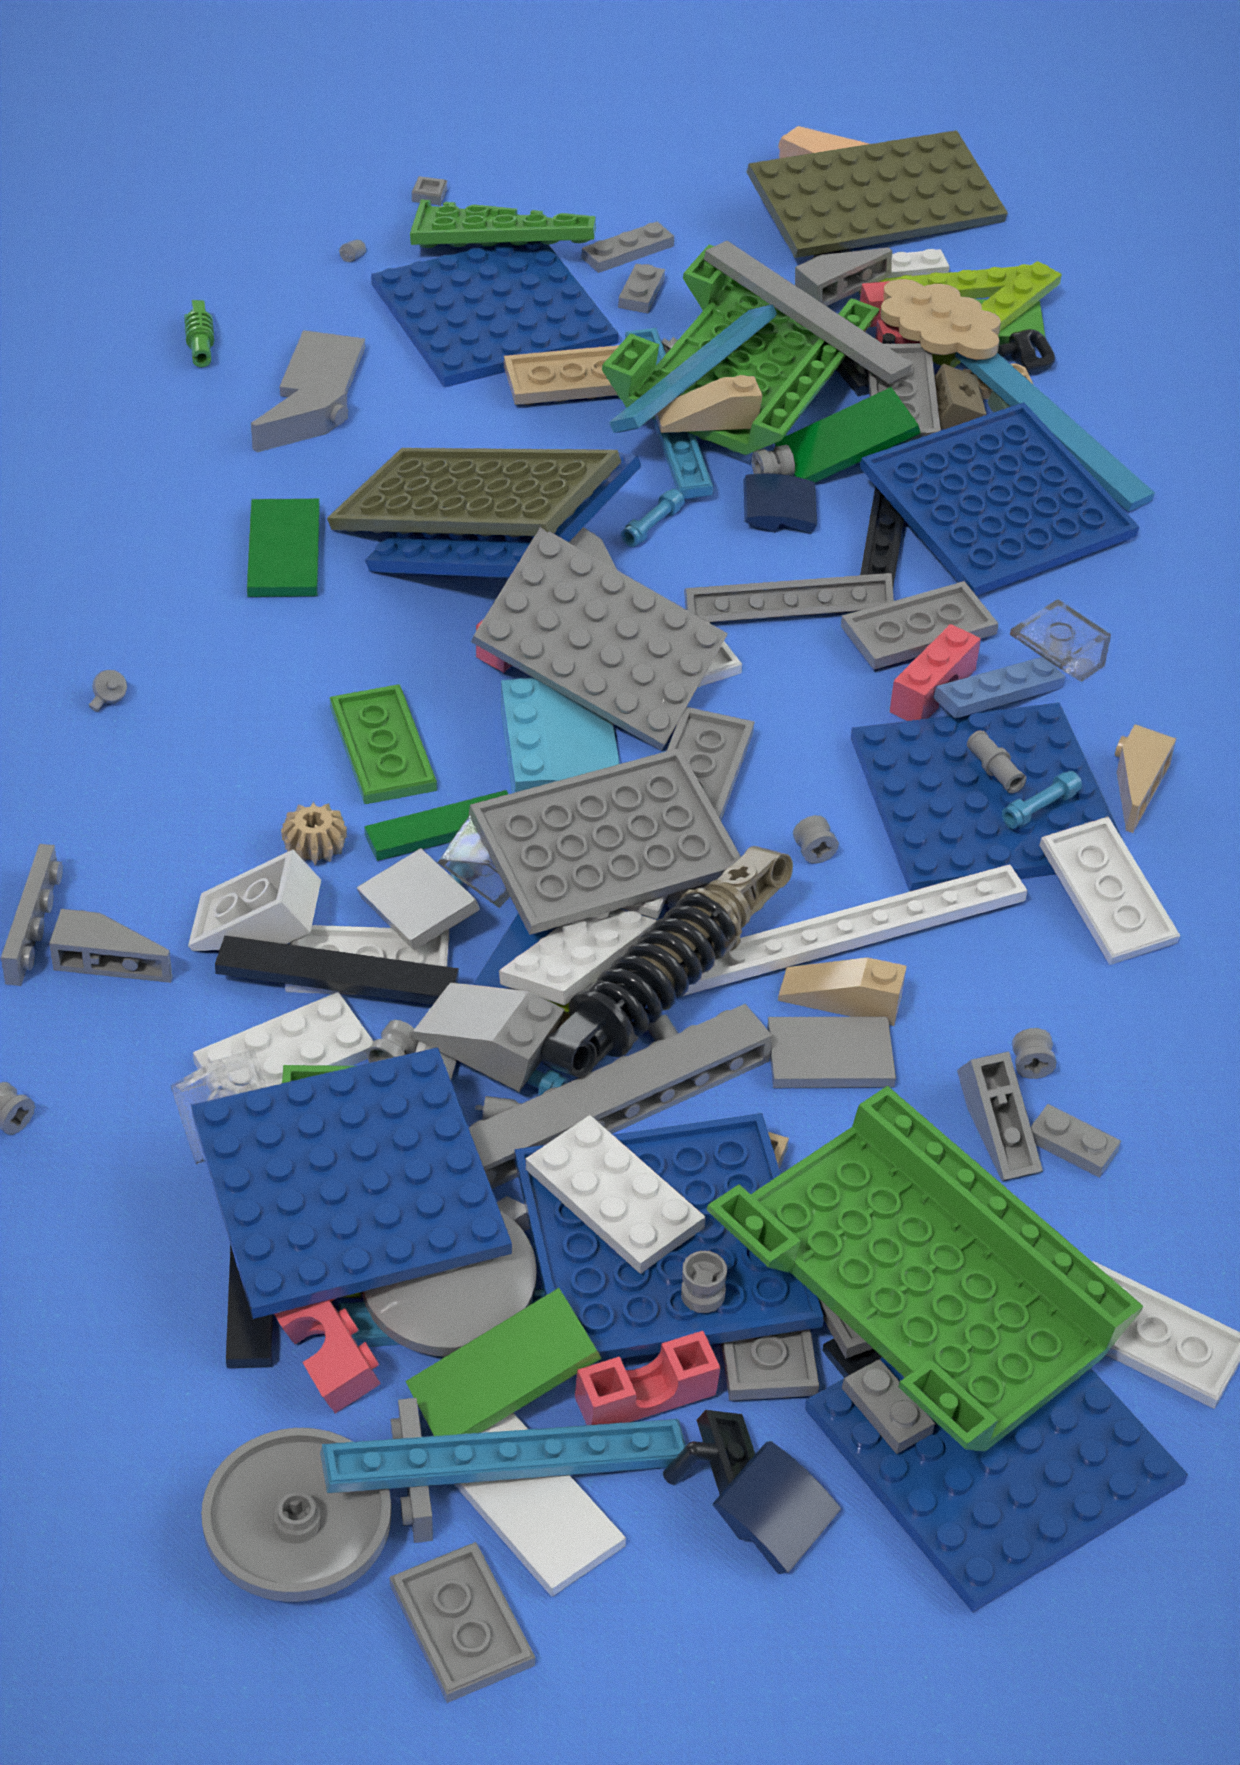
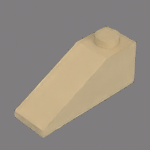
[655,375,762,433]
[1115,724,1176,833]
[778,957,907,1026]

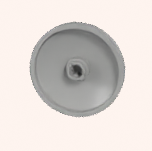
[362,1210,536,1356]
[201,1428,391,1602]

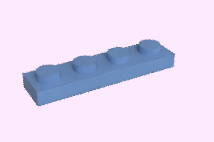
[933,656,1066,718]

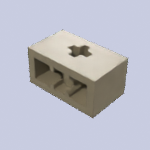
[934,364,986,430]

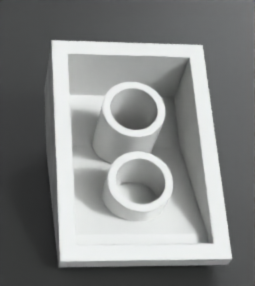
[188,849,321,951]

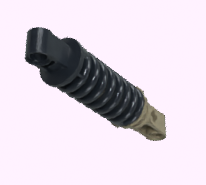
[541,846,793,1078]

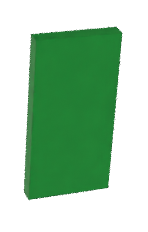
[774,387,921,483]
[247,498,320,597]

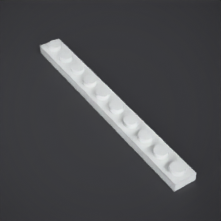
[683,864,1027,996]

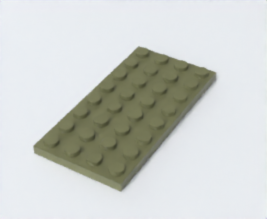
[746,130,1008,258]
[327,448,621,537]

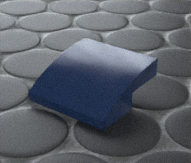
[743,473,817,534]
[712,1441,841,1574]

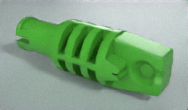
[184,300,215,367]

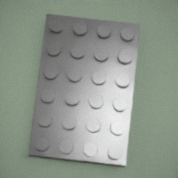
[471,527,728,751]
[469,748,741,935]

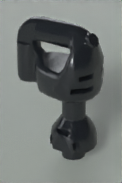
[997,329,1055,374]

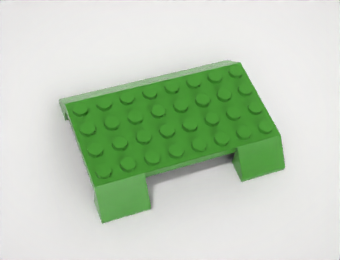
[602,244,880,455]
[707,1086,1143,1451]

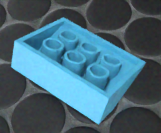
[501,678,620,793]

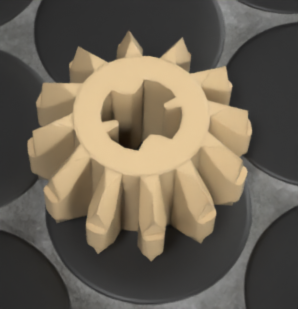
[281,801,347,865]

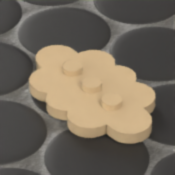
[880,279,1001,360]

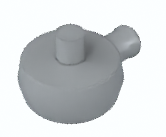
[89,670,127,712]

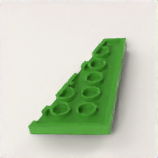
[410,199,596,248]

